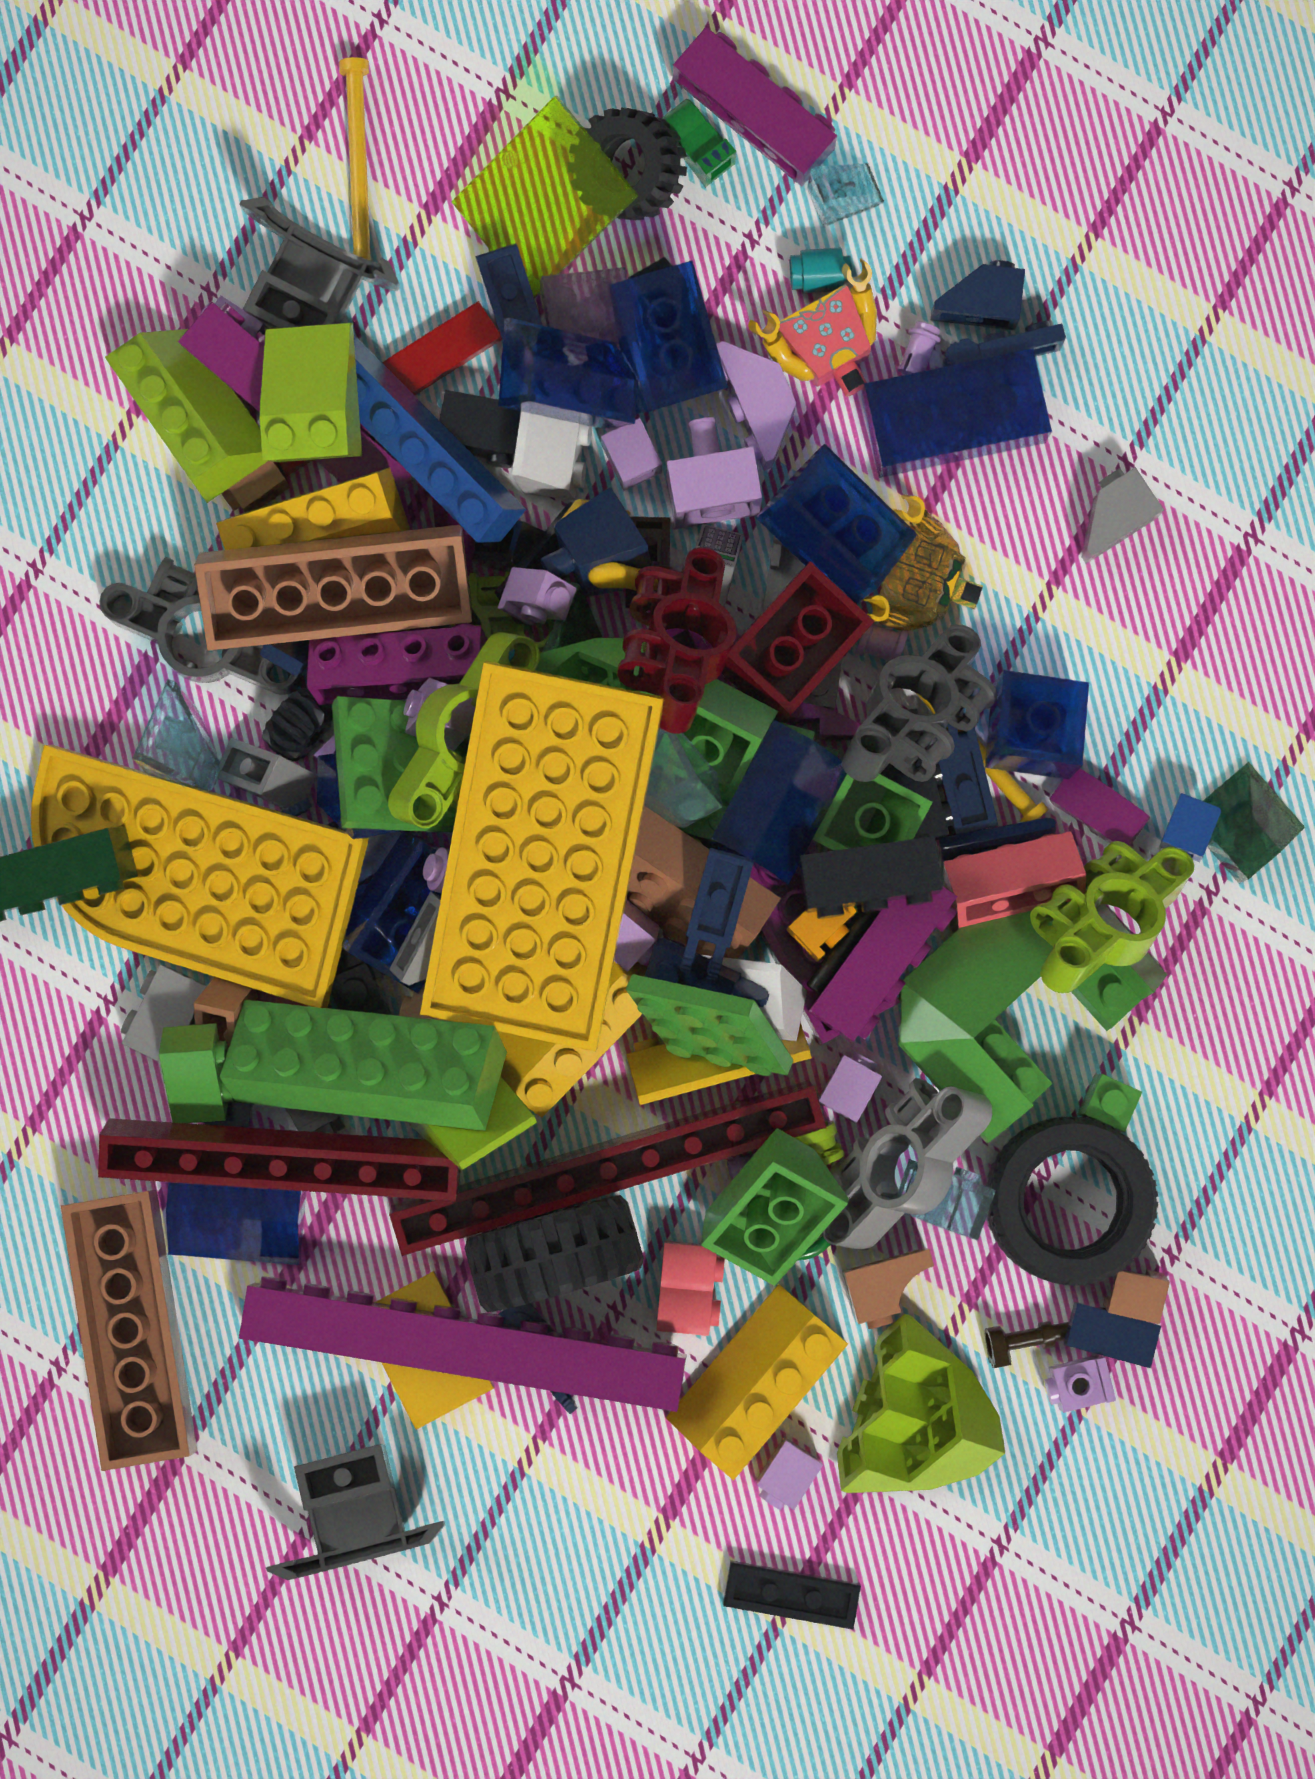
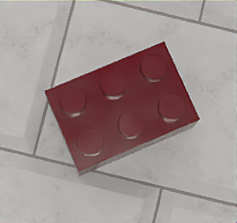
[722,561,875,722]

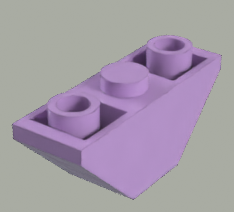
[710,341,796,471]

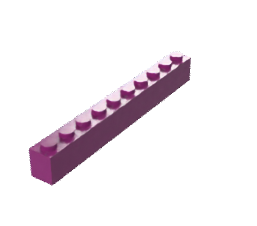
[239,1276,687,1412]

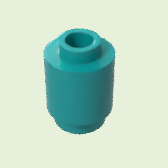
[790,247,852,294]

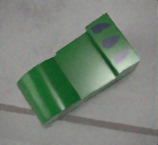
[662,99,736,188]

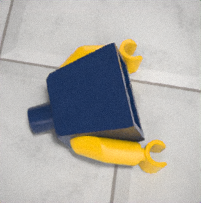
[540,487,658,591]

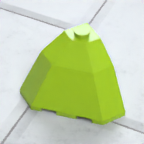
[837,1313,1005,1493]

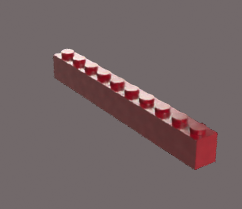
[389,1080,826,1256]

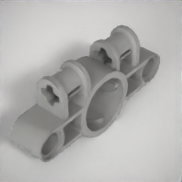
[822,1078,993,1251]

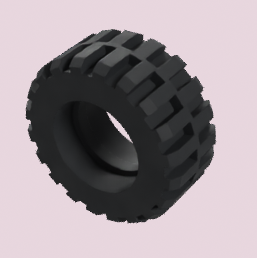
[464,1195,644,1312]

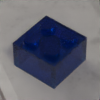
[985,670,1089,780]

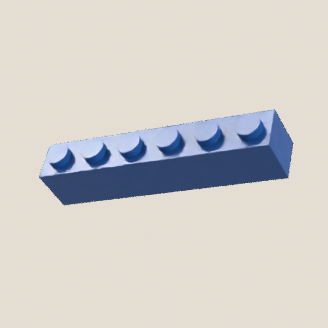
[354,335,527,542]

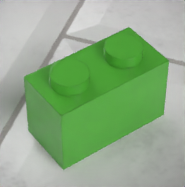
[159,1023,235,1123]

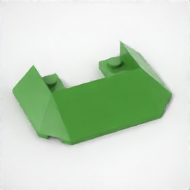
[898,886,1168,1143]

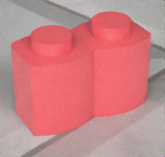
[656,1241,725,1336]

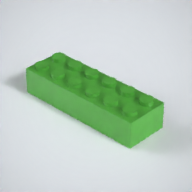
[220,1000,507,1131]

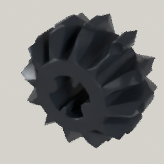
[262,687,333,762]

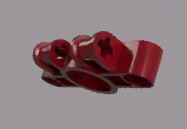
[617,547,736,734]

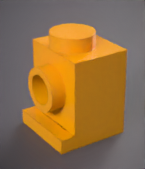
[787,906,857,962]

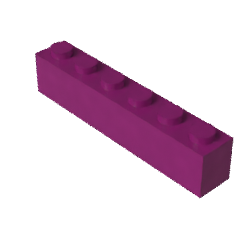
[178,302,413,493]

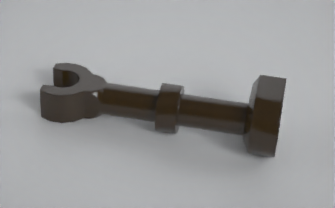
[984,1307,1107,1368]

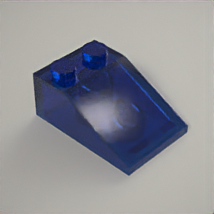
[609,260,729,414]

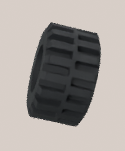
[569,107,687,220]

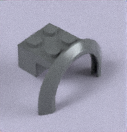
[239,197,400,329]
[266,1444,445,1580]

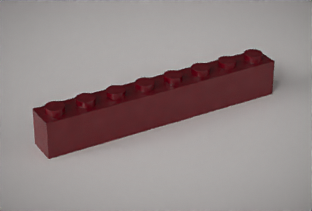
[98,1118,461,1201]

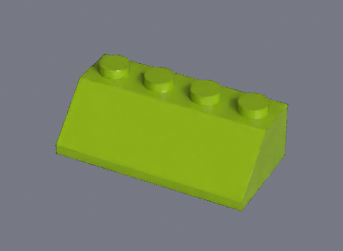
[105,329,268,503]

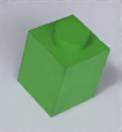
[1077,1074,1142,1132]

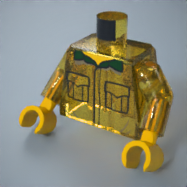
[862,494,983,631]

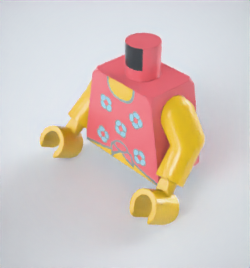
[748,258,877,397]

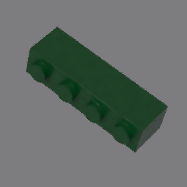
[0,826,138,922]

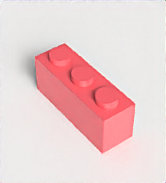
[944,831,1086,928]

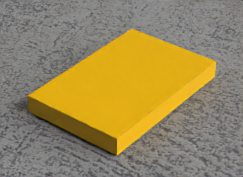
[375,1271,495,1430]

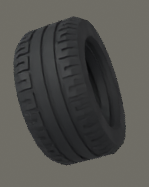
[984,1117,1159,1286]

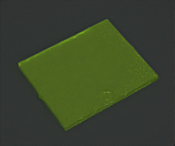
[451,96,639,299]

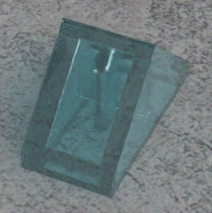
[807,163,884,227]

